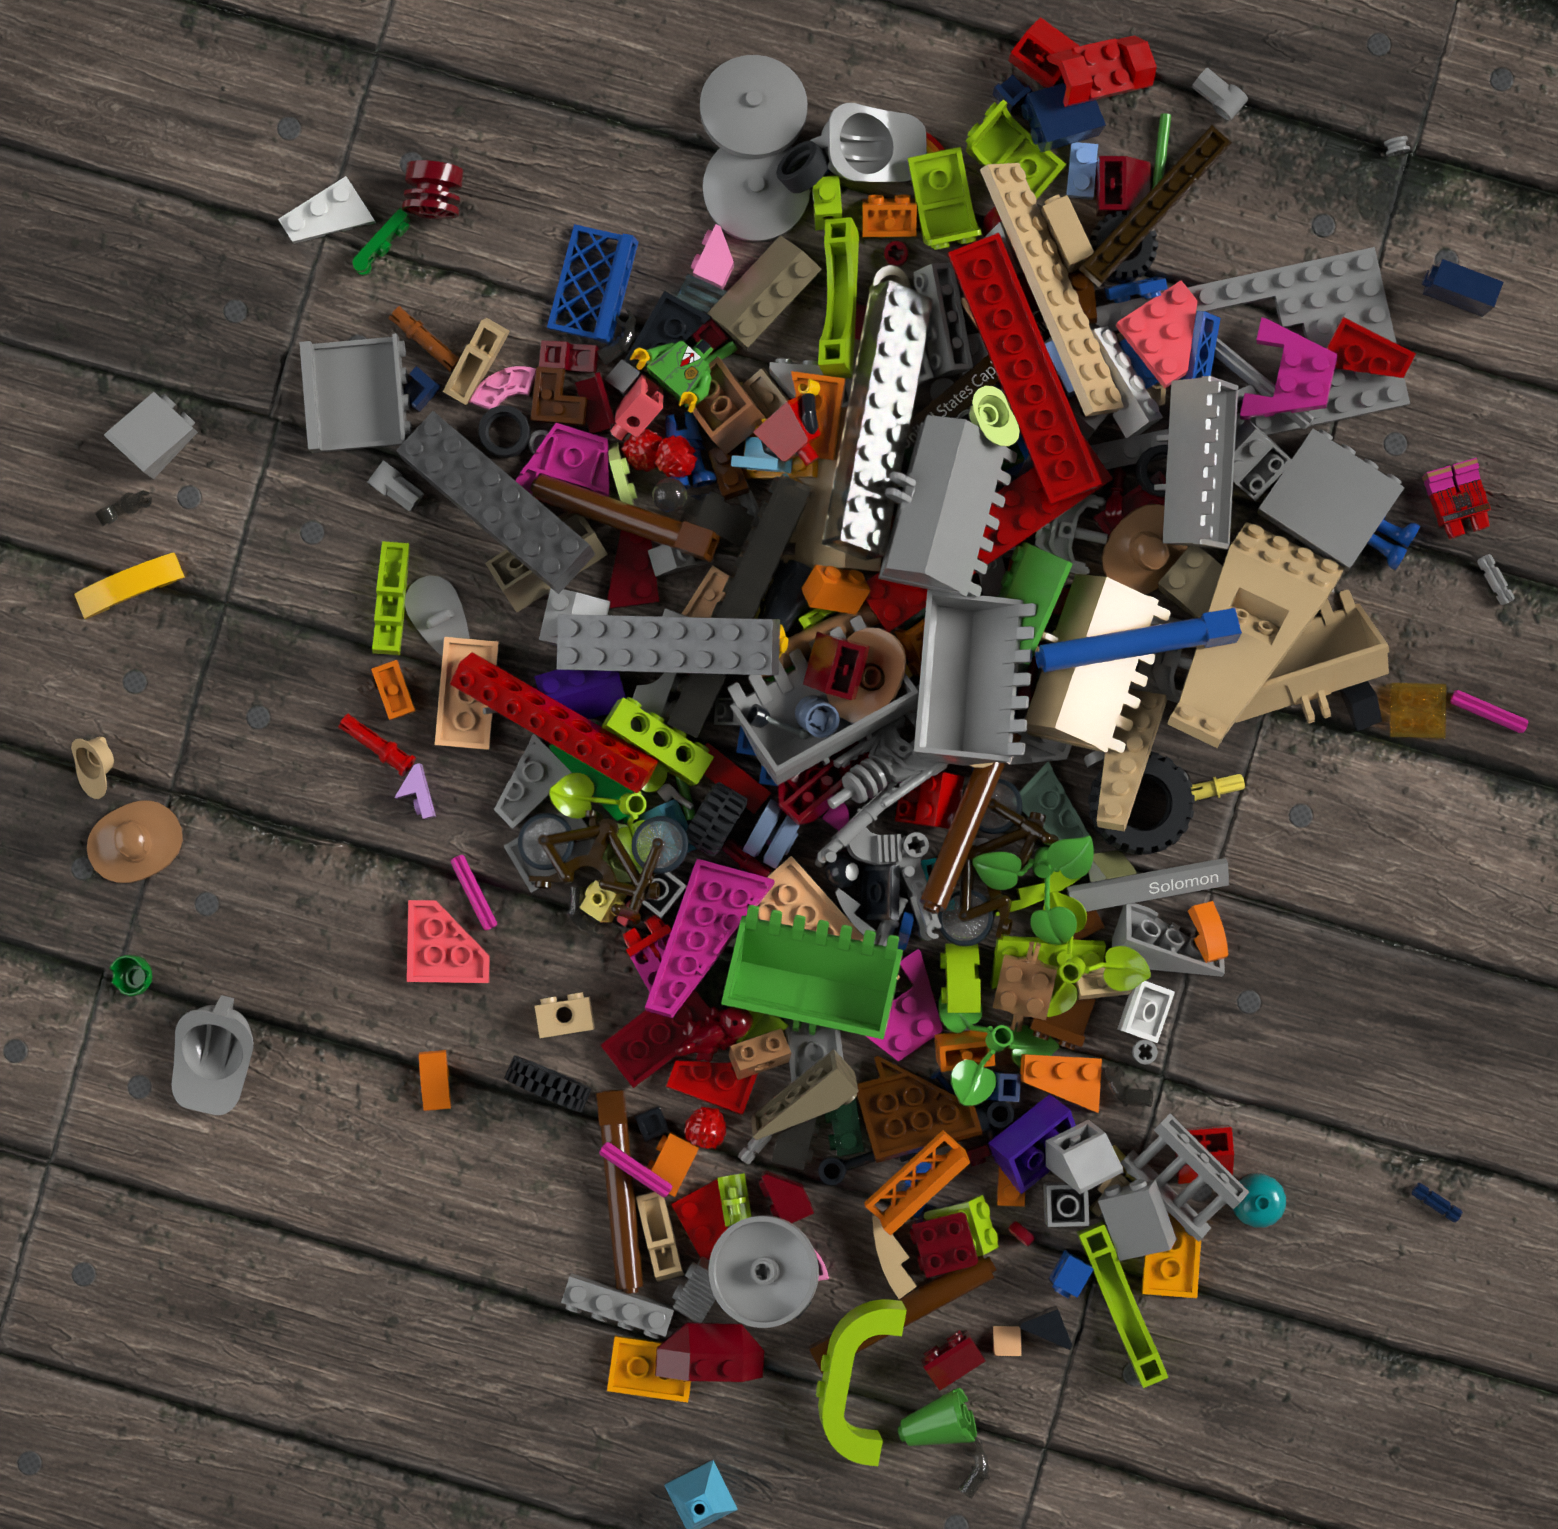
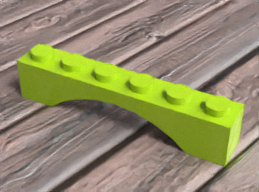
[818,217,859,378]
[1076,1222,1169,1388]

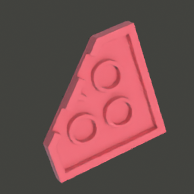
[1116,280,1198,389]
[407,900,490,983]

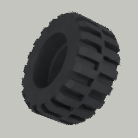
[1088,751,1195,855]

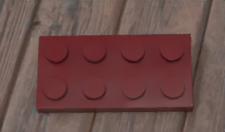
[600,989,711,1088]

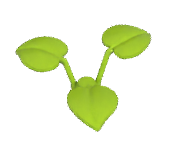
[549,746,668,869]
[1043,891,1151,1017]

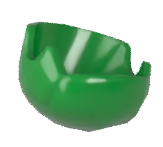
[109,954,152,997]

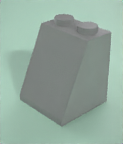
[104,392,198,479]

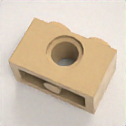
[535,992,595,1038]

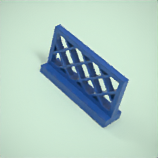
[547,224,639,345]

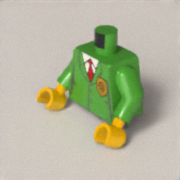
[630,339,713,413]

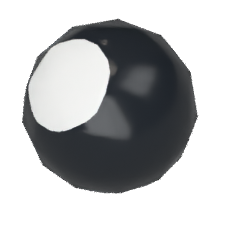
[825,854,860,889]

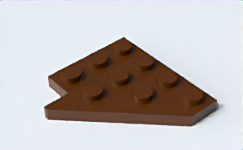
[857,1056,982,1163]

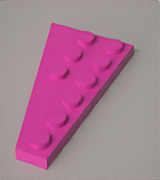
[645,859,775,1018]

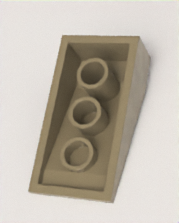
[1158,546,1223,618]
[751,1049,858,1140]

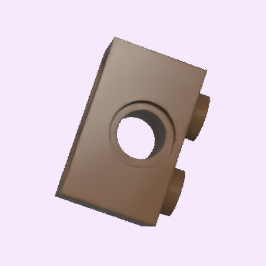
[728,1028,791,1080]

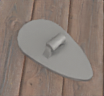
[405,575,470,656]

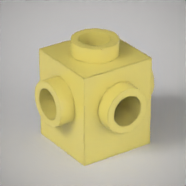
[580,880,627,922]

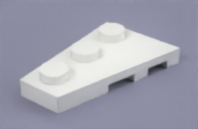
[278,176,376,244]

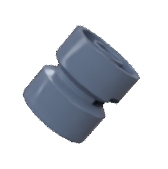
[795,695,839,738]

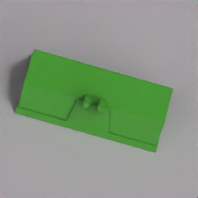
[721,905,903,1039]

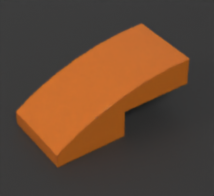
[1188,901,1228,963]
[419,1050,451,1111]

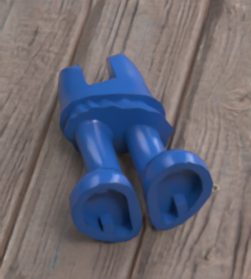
[665,412,717,491]
[1367,516,1420,570]

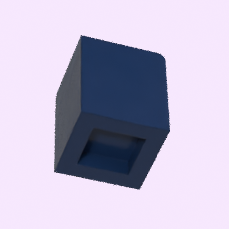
[992,75,1032,114]
[404,366,441,411]

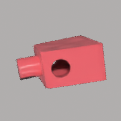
[610,374,663,441]

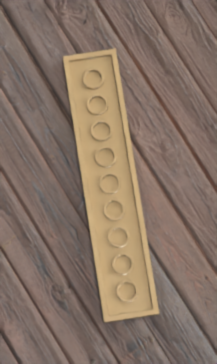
[980,163,1124,417]

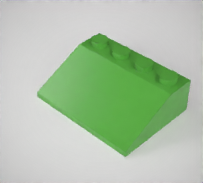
[995,541,1073,665]

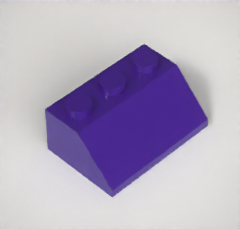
[534,669,627,720]
[988,1094,1076,1194]

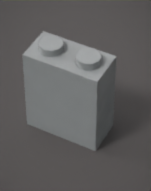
[1098,1179,1177,1261]

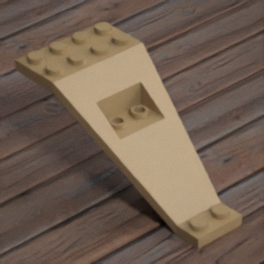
[1167,522,1345,748]

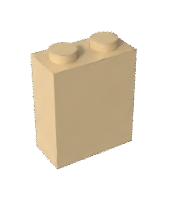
[1040,195,1094,273]

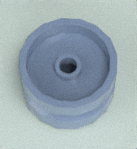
[742,799,801,869]

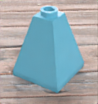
[664,1460,738,1529]

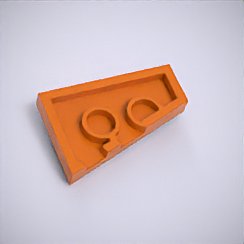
[791,371,846,461]
[1020,1054,1102,1113]

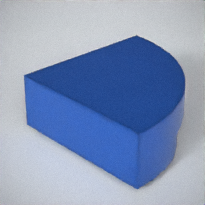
[898,912,914,951]

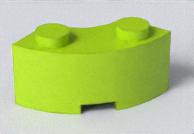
[940,944,981,1013]

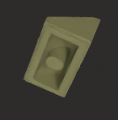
[1089,850,1137,882]

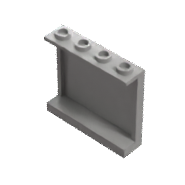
[299,333,412,453]
[1257,429,1405,572]

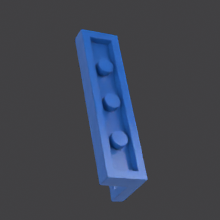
[1181,311,1221,380]

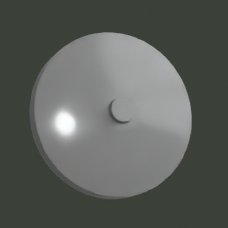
[700,55,808,159]
[703,146,810,243]
[709,1216,819,1328]

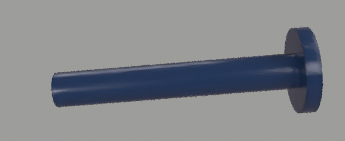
[929,1068,956,1096]

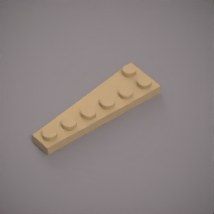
[1097,689,1167,832]

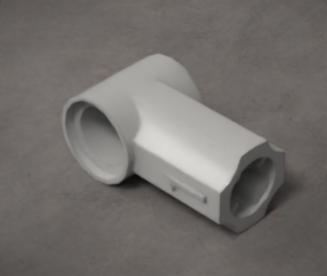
[1192,68,1248,121]
[367,461,424,512]

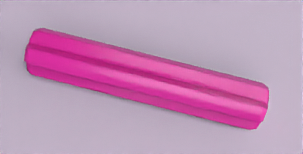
[1450,690,1528,733]
[451,855,497,931]
[599,1142,672,1198]

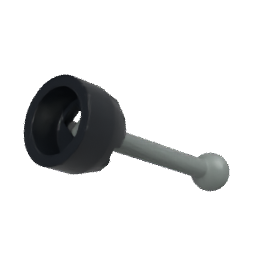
[747,704,809,739]

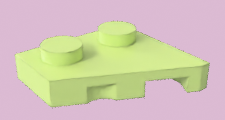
[608,442,637,505]

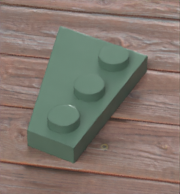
[1011,761,1090,840]

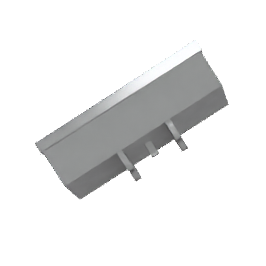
[1154,376,1238,549]
[914,590,1036,766]
[727,615,919,785]

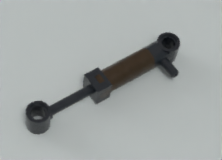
[818,1100,1014,1185]

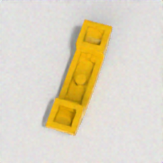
[74,552,185,619]

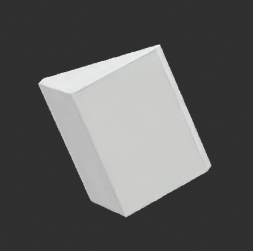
[1117,981,1175,1043]

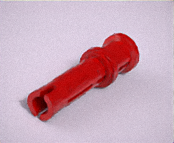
[338,713,416,777]

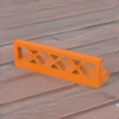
[864,1130,970,1236]

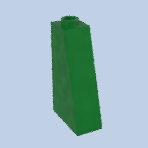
[549,721,639,824]

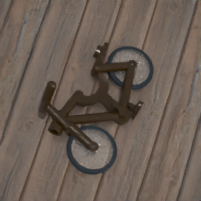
[938,779,1060,946]
[518,810,688,925]

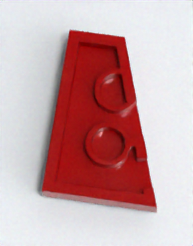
[1326,317,1416,378]
[666,1061,758,1115]
[671,1178,728,1260]

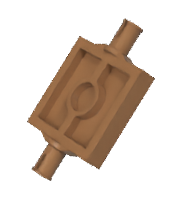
[993,942,1058,1032]

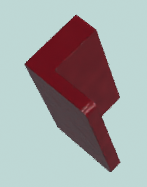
[575,372,616,434]

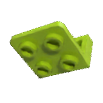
[924,1195,999,1256]

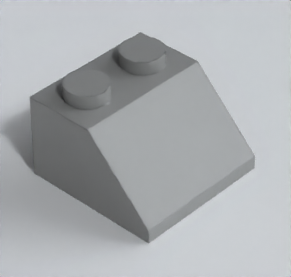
[539,588,610,646]

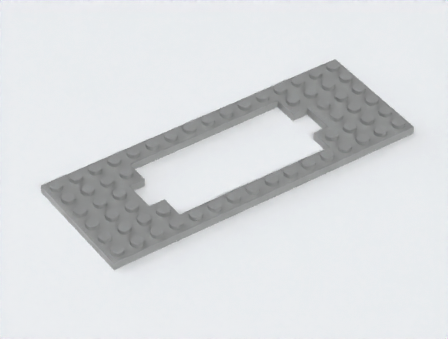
[961,247,1410,492]

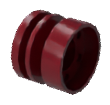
[402,160,463,220]

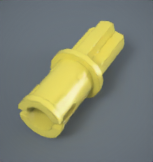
[1190,774,1245,801]

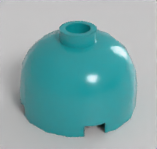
[1233,1173,1286,1228]

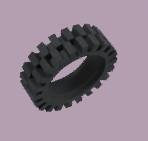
[504,1055,592,1112]

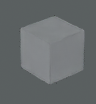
[642,864,687,918]
[1043,1182,1089,1227]

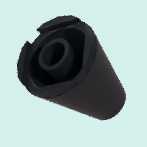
[762,559,813,634]

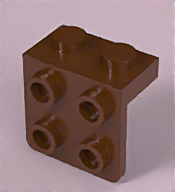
[1028,998,1096,1050]

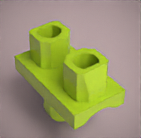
[718,1173,752,1227]

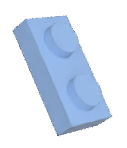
[1066,142,1098,200]

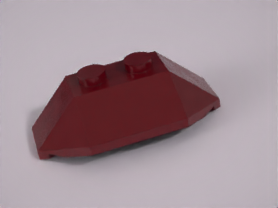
[778,741,870,825]
[655,1322,764,1382]

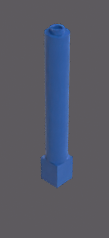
[1035,608,1242,673]

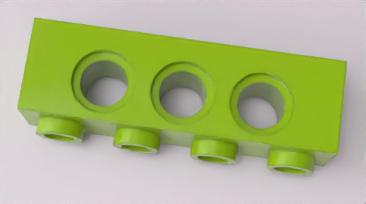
[601,697,714,786]

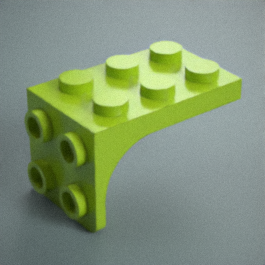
[965,100,1066,200]
[907,147,982,250]

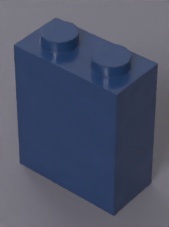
[1021,83,1106,153]
[1421,259,1504,317]

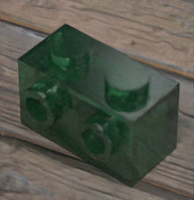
[825,1098,864,1156]

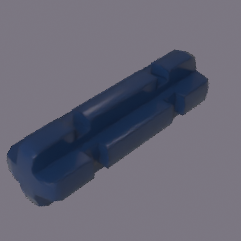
[1412,1183,1463,1223]

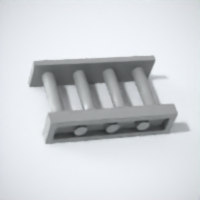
[1121,1114,1249,1242]

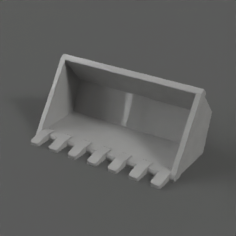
[878,415,1017,597]

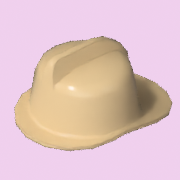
[71,737,114,799]

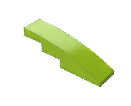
[372,541,410,655]
[994,871,1081,916]

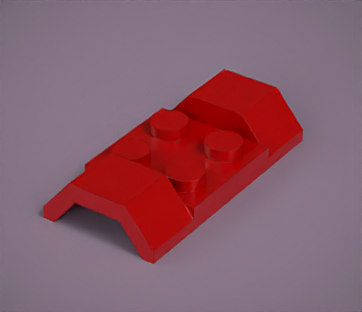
[1047,35,1157,107]

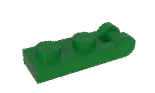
[352,208,411,276]

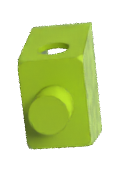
[812,176,842,231]

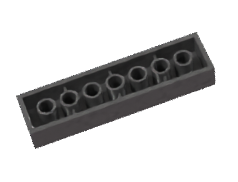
[396,411,595,594]
[557,614,780,675]

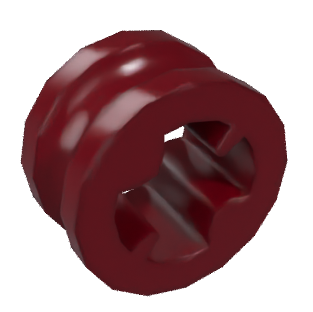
[884,241,908,267]

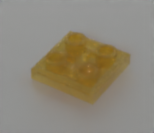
[1390,683,1446,739]

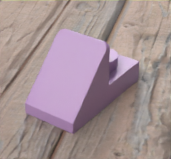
[395,763,436,819]

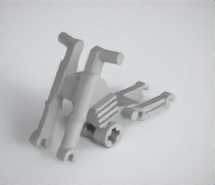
[815,781,941,941]

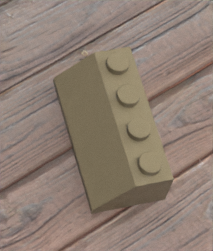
[707,235,821,351]
[485,511,608,613]

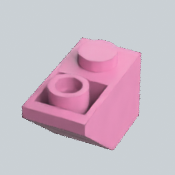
[691,224,734,291]

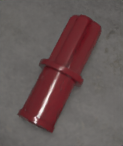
[721,838,771,877]

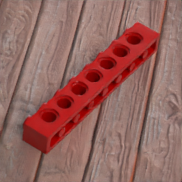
[450,652,659,793]

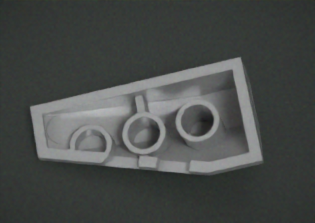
[1112,903,1225,977]

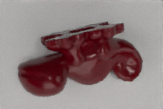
[675,1006,753,1062]

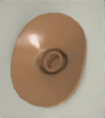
[1102,504,1188,594]
[826,628,906,723]
[87,801,183,883]

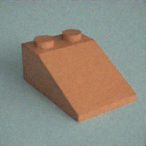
[688,357,767,455]

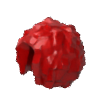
[621,429,662,472]
[655,435,697,478]
[684,1107,727,1149]

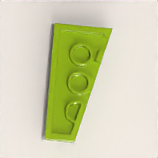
[990,936,1106,989]

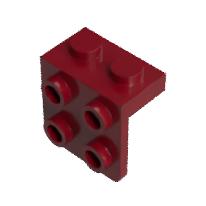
[910,1212,978,1278]

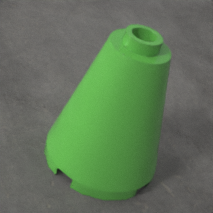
[898,1388,977,1446]

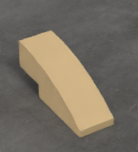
[443,318,510,405]
[636,1192,684,1282]
[872,1214,917,1299]

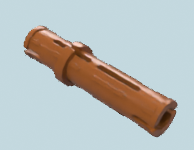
[389,306,460,372]

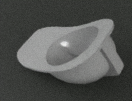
[810,103,926,182]
[171,995,254,1115]

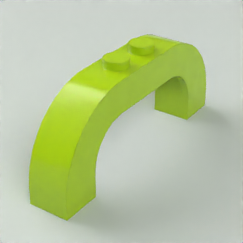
[816,1299,907,1466]

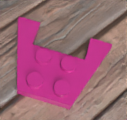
[1240,317,1337,420]
[515,423,610,497]
[864,949,943,1062]

